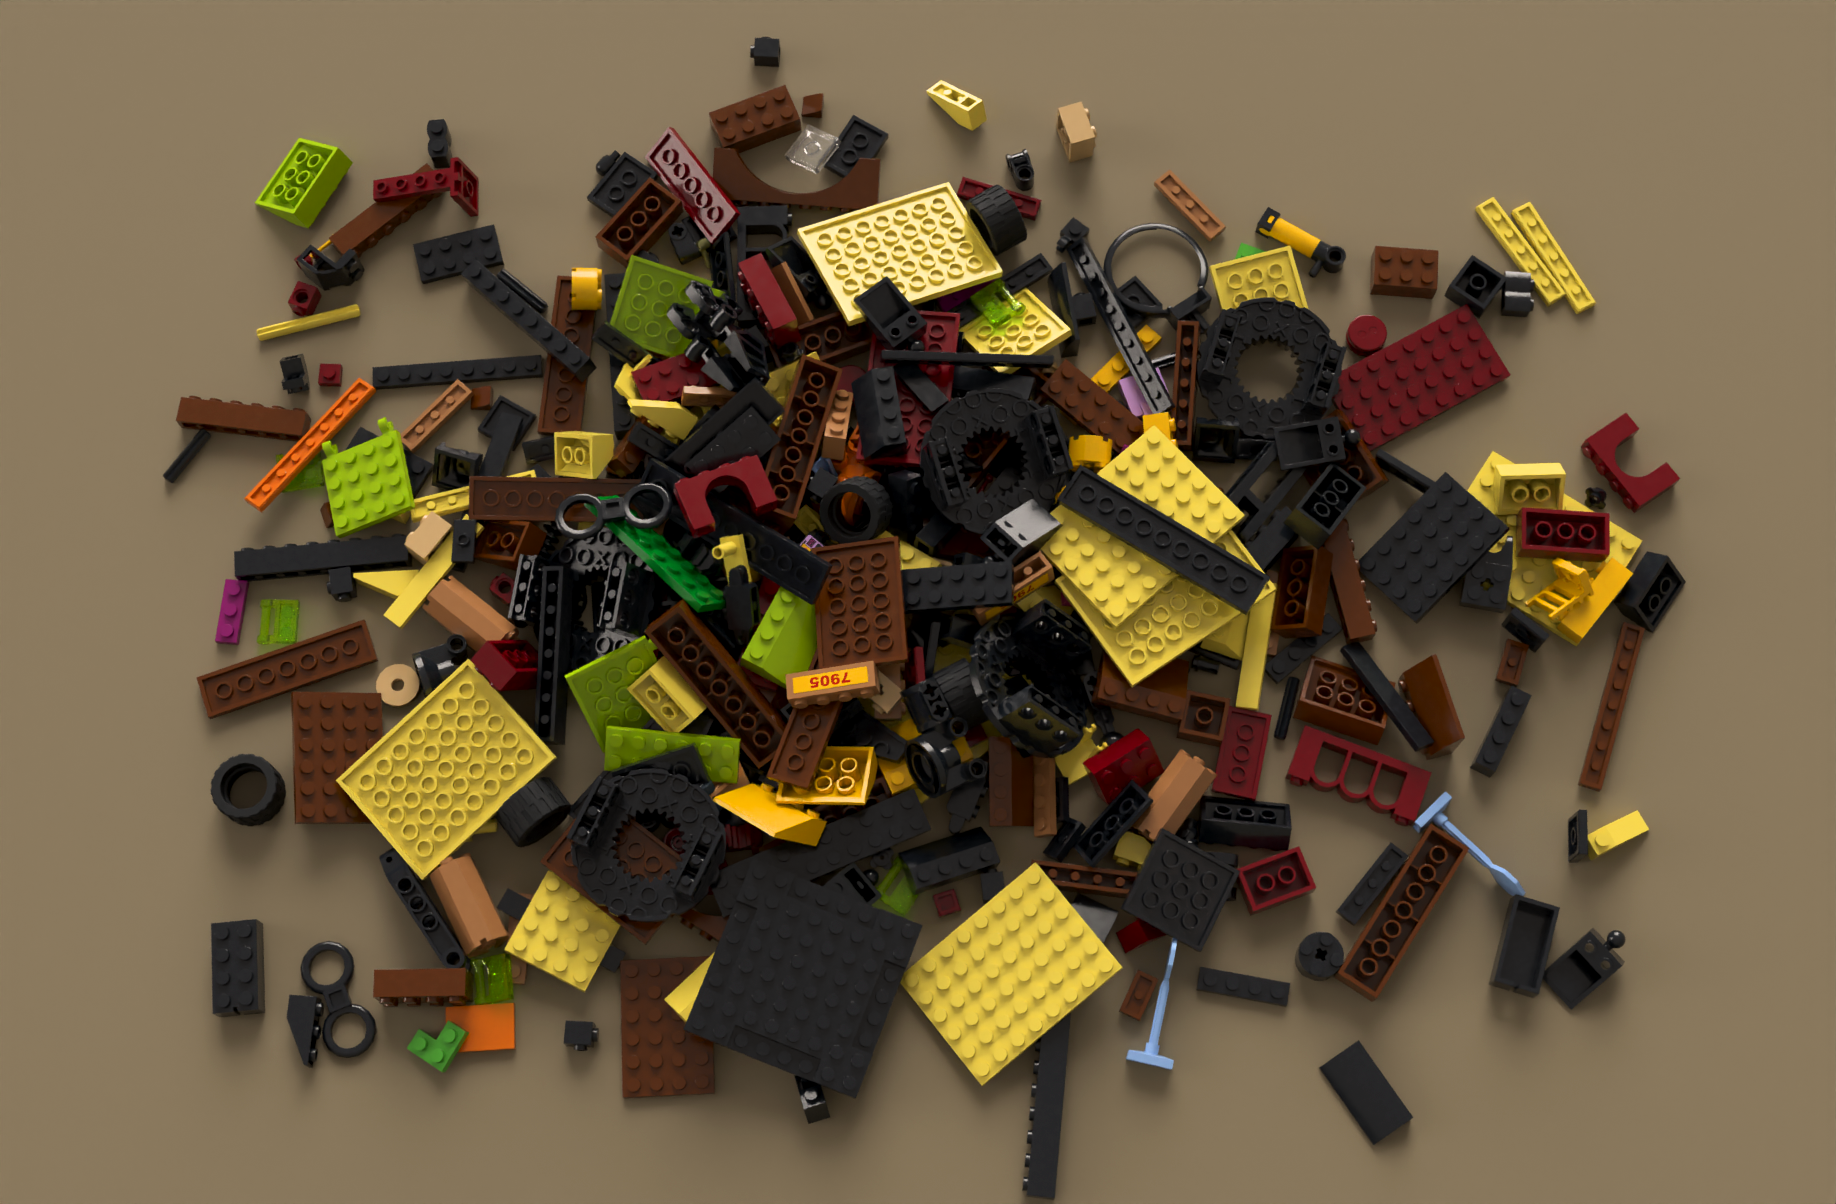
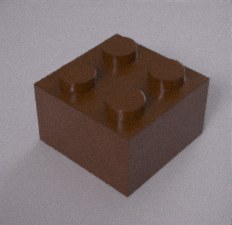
[1176,690,1231,747]

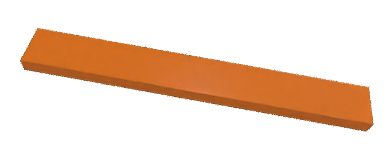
[244,378,376,513]

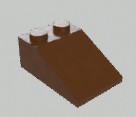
[475,520,547,571]

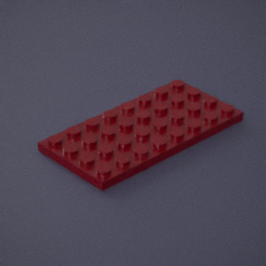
[1332,304,1511,452]
[856,310,961,468]

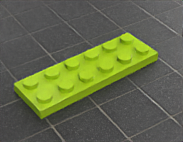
[604,726,741,784]

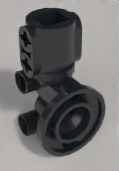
[412,634,468,698]
[899,676,987,798]

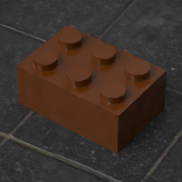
[1370,246,1438,299]

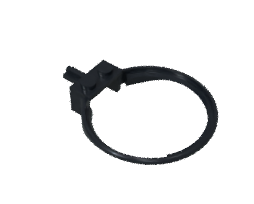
[1103,223,1212,335]

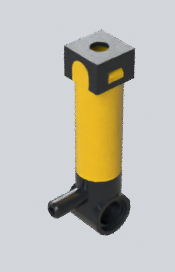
[1255,207,1346,278]

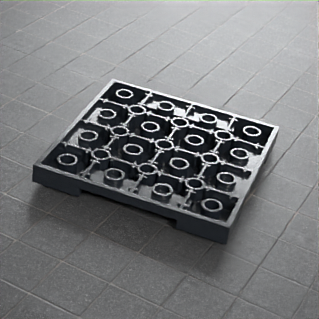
[683,858,923,1099]

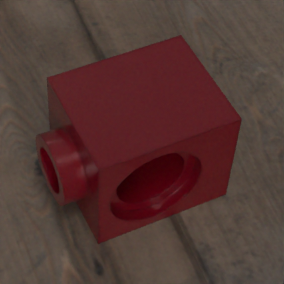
[288,281,322,317]
[489,572,515,608]

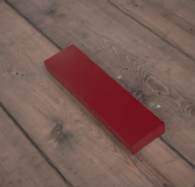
[957,177,1042,221]

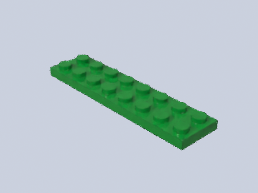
[584,495,726,612]

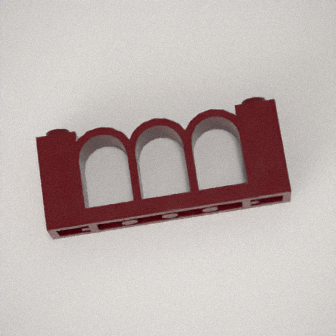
[1285,725,1432,826]

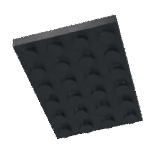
[1359,472,1510,624]

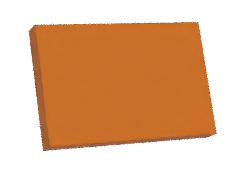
[446,1003,516,1053]

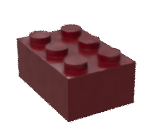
[1083,728,1164,805]
[1236,846,1316,916]

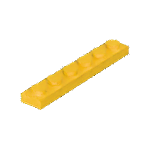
[1060,324,1162,426]

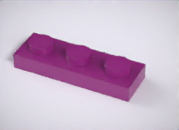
[215,579,249,645]

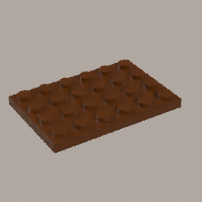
[811,536,909,669]
[291,691,383,824]
[540,817,682,945]
[620,956,715,1098]

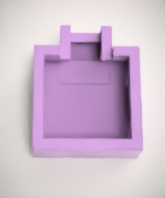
[1117,367,1172,421]

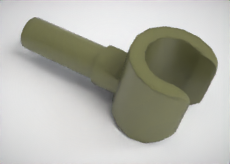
[696,238,711,268]

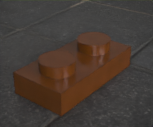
[1495,639,1529,687]
[1119,970,1159,1021]

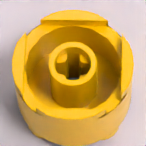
[572,268,602,310]
[1068,435,1112,473]

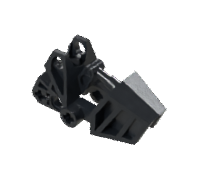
[666,280,770,392]

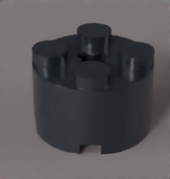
[1295,932,1344,981]

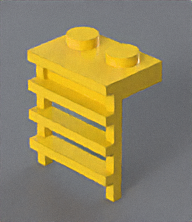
[1525,557,1594,620]

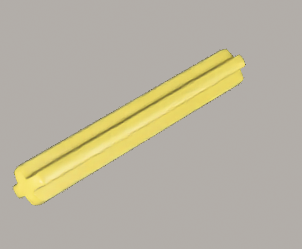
[257,304,360,341]

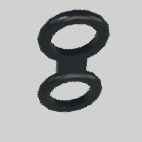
[555,483,673,540]
[300,941,376,1058]

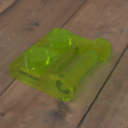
[970,279,1026,329]
[276,452,325,493]
[257,599,300,645]
[875,856,921,917]
[471,953,514,1005]

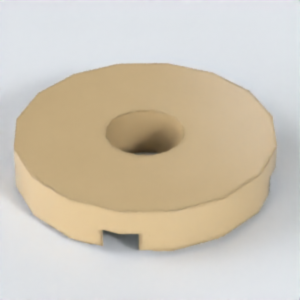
[376,664,421,708]

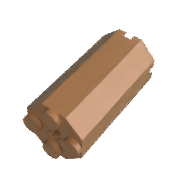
[423,575,520,653]
[1129,750,1217,845]
[429,853,510,958]

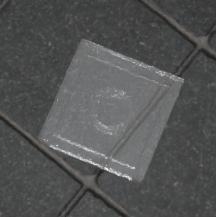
[784,124,841,174]

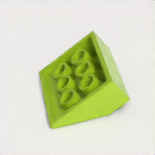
[255,138,353,229]
[740,586,817,689]

